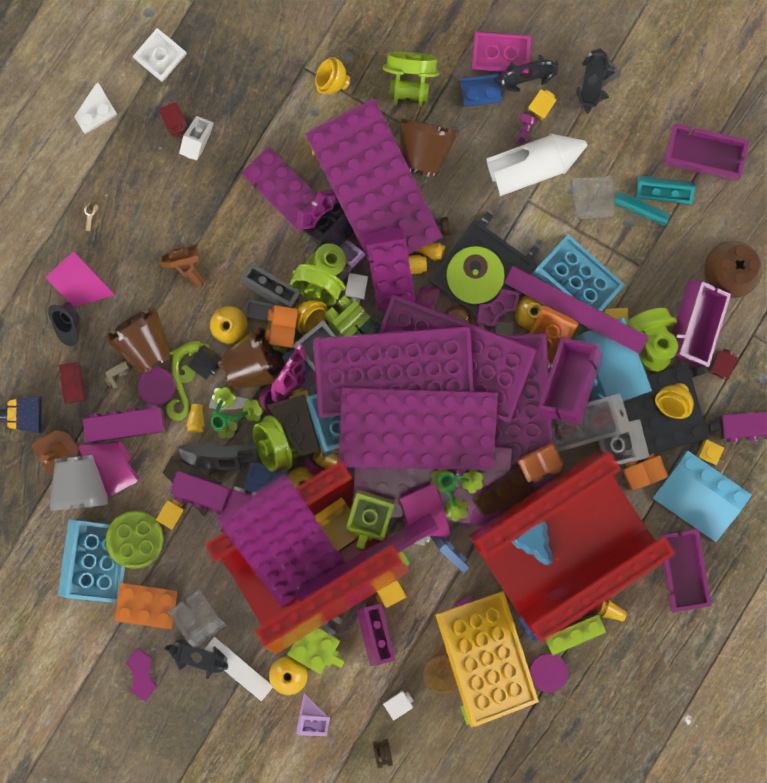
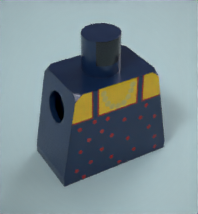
[0,396,42,433]

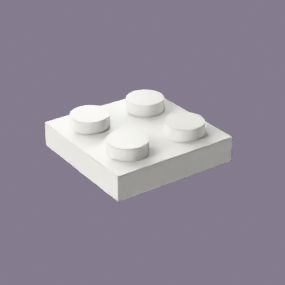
[133,28,187,82]

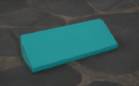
[636,176,696,204]
[612,191,670,226]

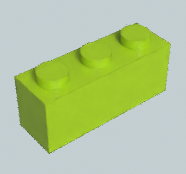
[545,613,606,655]

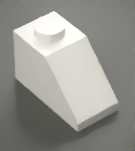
[179,116,214,160]

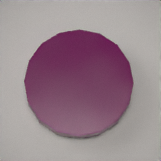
[138,367,176,405]
[530,654,568,693]

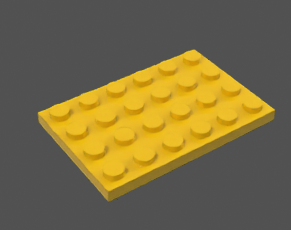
[435,591,539,727]

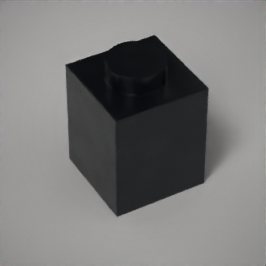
[188,345,222,380]

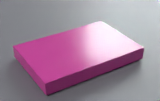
[472,32,531,75]

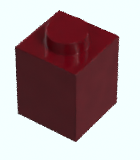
[708,349,738,380]

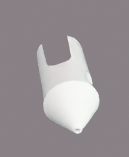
[486,133,587,196]

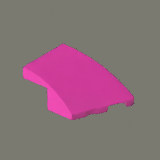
[45,251,115,307]
[271,343,307,402]
[78,441,139,498]
[398,484,450,537]

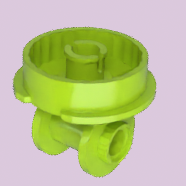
[382,52,440,108]
[290,243,346,306]
[626,308,678,371]
[253,415,300,472]

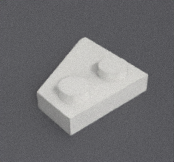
[74,83,117,134]

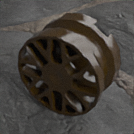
[373,739,393,769]

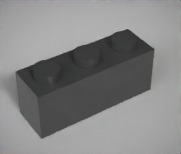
[241,262,301,308]

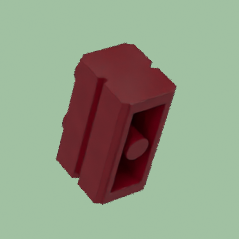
[159,102,188,138]
[58,362,86,404]

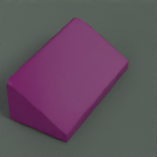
[415,287,441,309]

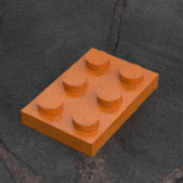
[529,305,579,365]
[114,582,178,629]

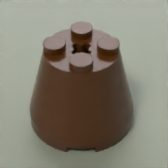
[400,118,458,177]
[704,241,762,298]
[105,306,171,373]
[218,327,284,390]

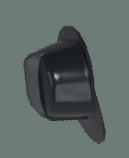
[48,302,80,346]

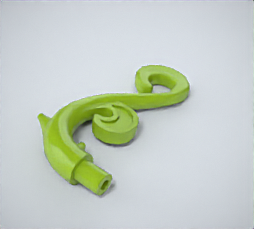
[165,341,210,421]

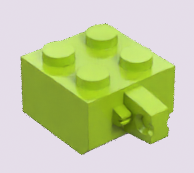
[346,489,395,549]
[287,628,345,675]

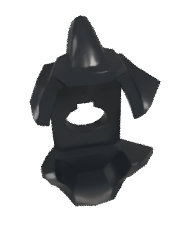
[576,48,615,114]
[494,54,559,92]
[164,638,229,679]

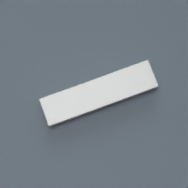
[204,637,273,701]

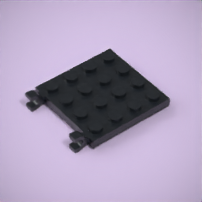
[429,212,540,315]
[623,365,721,455]

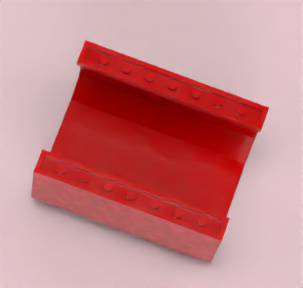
[469,450,675,642]
[204,461,410,654]

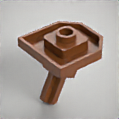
[160,244,205,288]
[31,430,79,478]

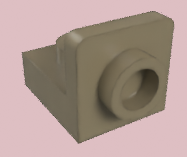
[105,361,131,390]

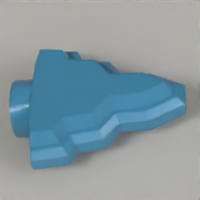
[512,521,553,566]

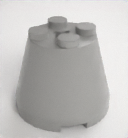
[49,455,108,511]

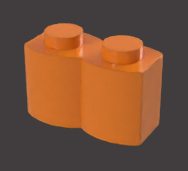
[265,306,298,348]
[518,443,564,483]
[622,454,668,491]

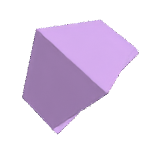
[337,239,366,282]
[296,693,330,736]

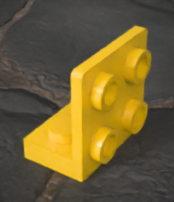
[314,497,358,551]

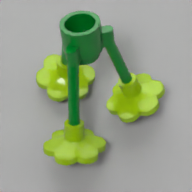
[211,386,264,438]
[431,469,484,521]

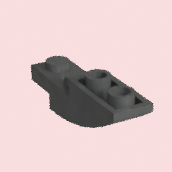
[179,442,258,470]

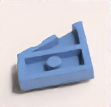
[430,536,469,573]

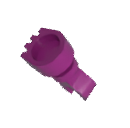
[515,113,537,146]

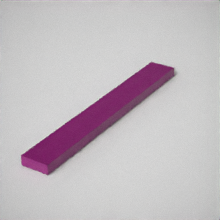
[504,266,649,354]
[295,513,439,602]

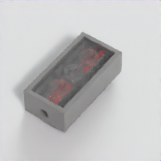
[552,393,631,452]

